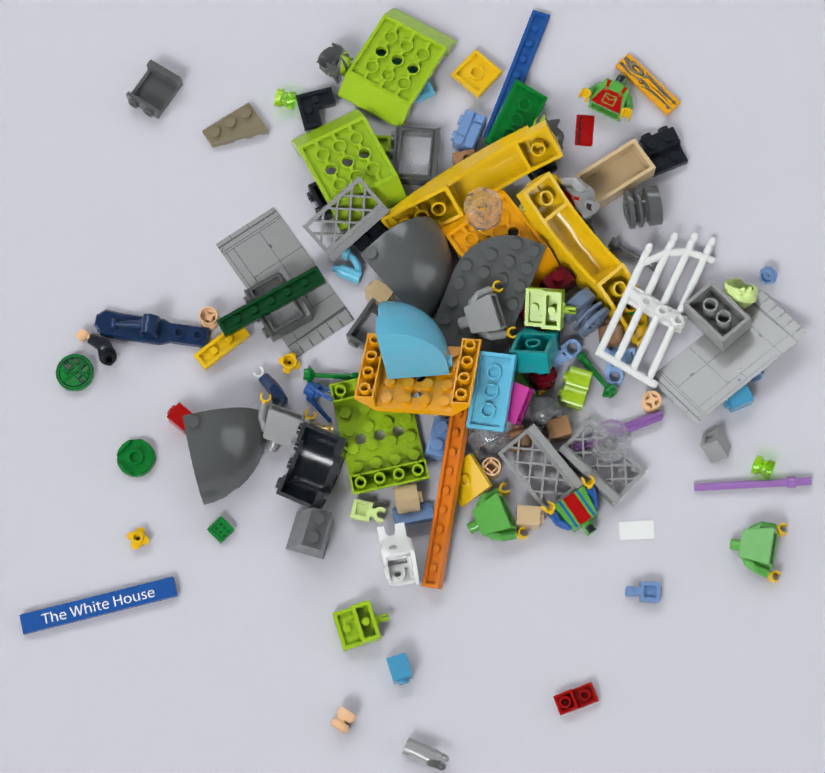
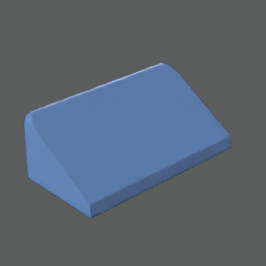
[392,501,434,526]

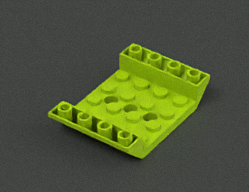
[338,8,457,127]
[291,109,407,232]
[329,378,430,495]

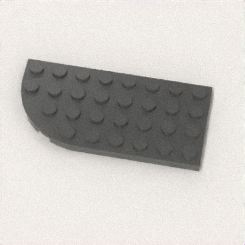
[434,235,546,354]

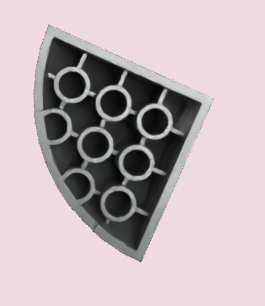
[360,216,452,318]
[183,407,266,505]

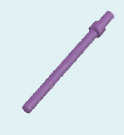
[694,476,812,491]

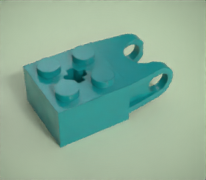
[509,326,560,374]

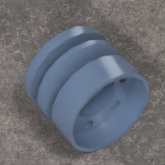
[564,287,610,338]

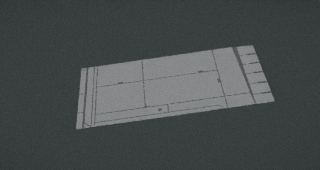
[216,207,354,358]
[653,290,809,424]

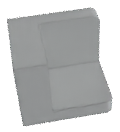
[700,429,731,463]

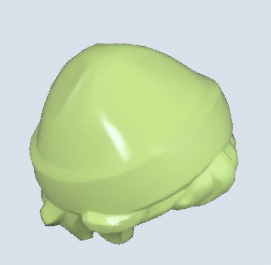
[723,278,758,310]

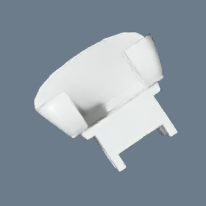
[377,522,420,586]

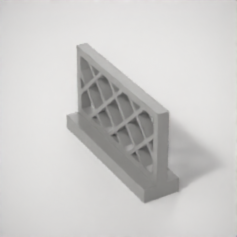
[302,176,389,261]
[557,420,646,507]
[497,423,583,509]

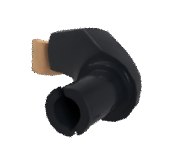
[75,329,117,366]

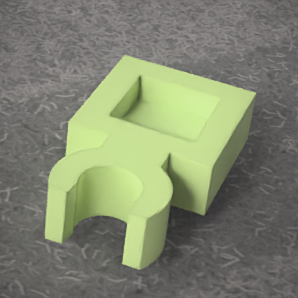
[350,498,386,523]

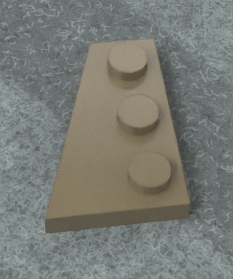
[202,103,269,148]

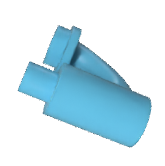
[332,247,363,284]

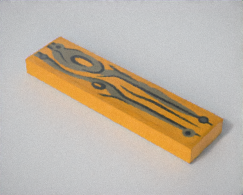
[615,54,681,116]

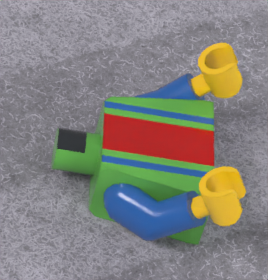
[541,474,599,536]

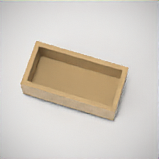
[573,138,656,210]

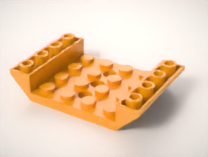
[441,189,560,288]
[354,333,482,416]

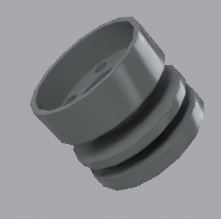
[623,186,663,229]

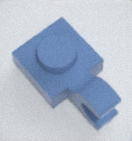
[625,581,660,603]

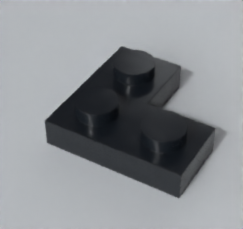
[296,87,336,131]

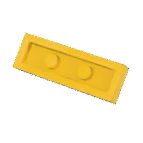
[193,328,251,371]

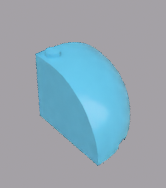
[376,301,453,379]

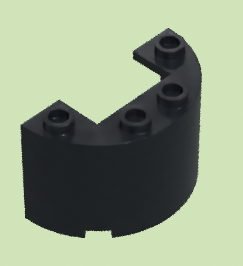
[275,421,349,509]

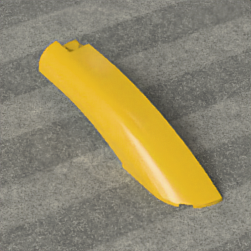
[380,120,563,229]
[516,171,649,346]

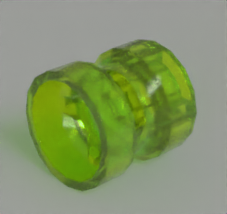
[274,88,297,110]
[750,455,776,479]

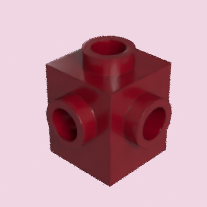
[528,366,557,391]

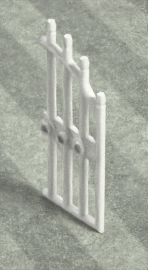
[595,232,716,389]

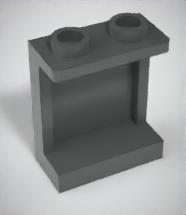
[126,59,183,119]

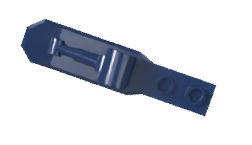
[94,310,210,348]

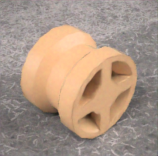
[641,391,662,413]

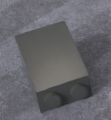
[286,507,334,559]

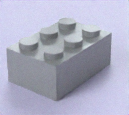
[683,280,751,351]

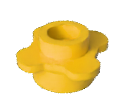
[278,352,301,374]
[127,527,149,550]

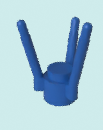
[303,381,333,422]

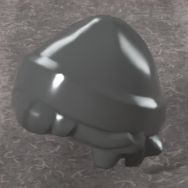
[529,395,564,428]

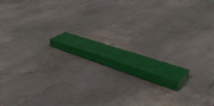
[216,266,326,338]

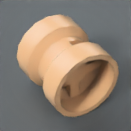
[199,306,219,330]
[482,457,501,480]
[330,706,357,734]

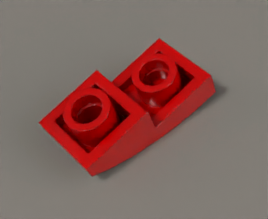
[553,682,599,715]

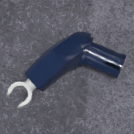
[253,367,288,407]

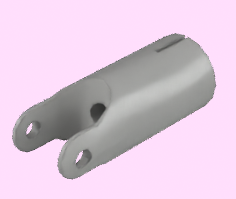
[402,738,449,771]

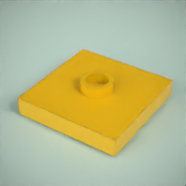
[451,49,503,99]
[457,453,493,507]

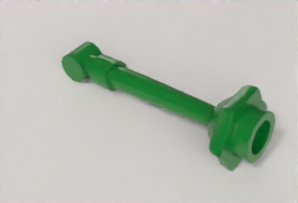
[576,351,619,399]
[303,365,359,384]

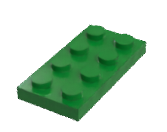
[484,79,548,145]

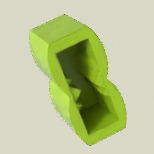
[557,366,593,411]

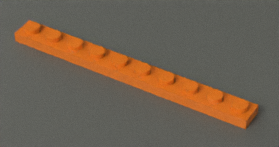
[422,407,469,590]

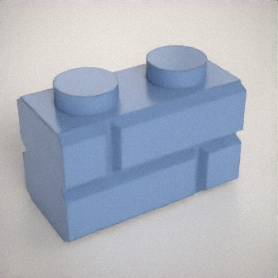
[450,110,487,151]
[425,416,449,462]

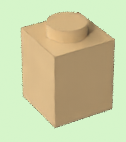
[365,279,395,306]
[393,484,423,514]
[516,505,544,530]

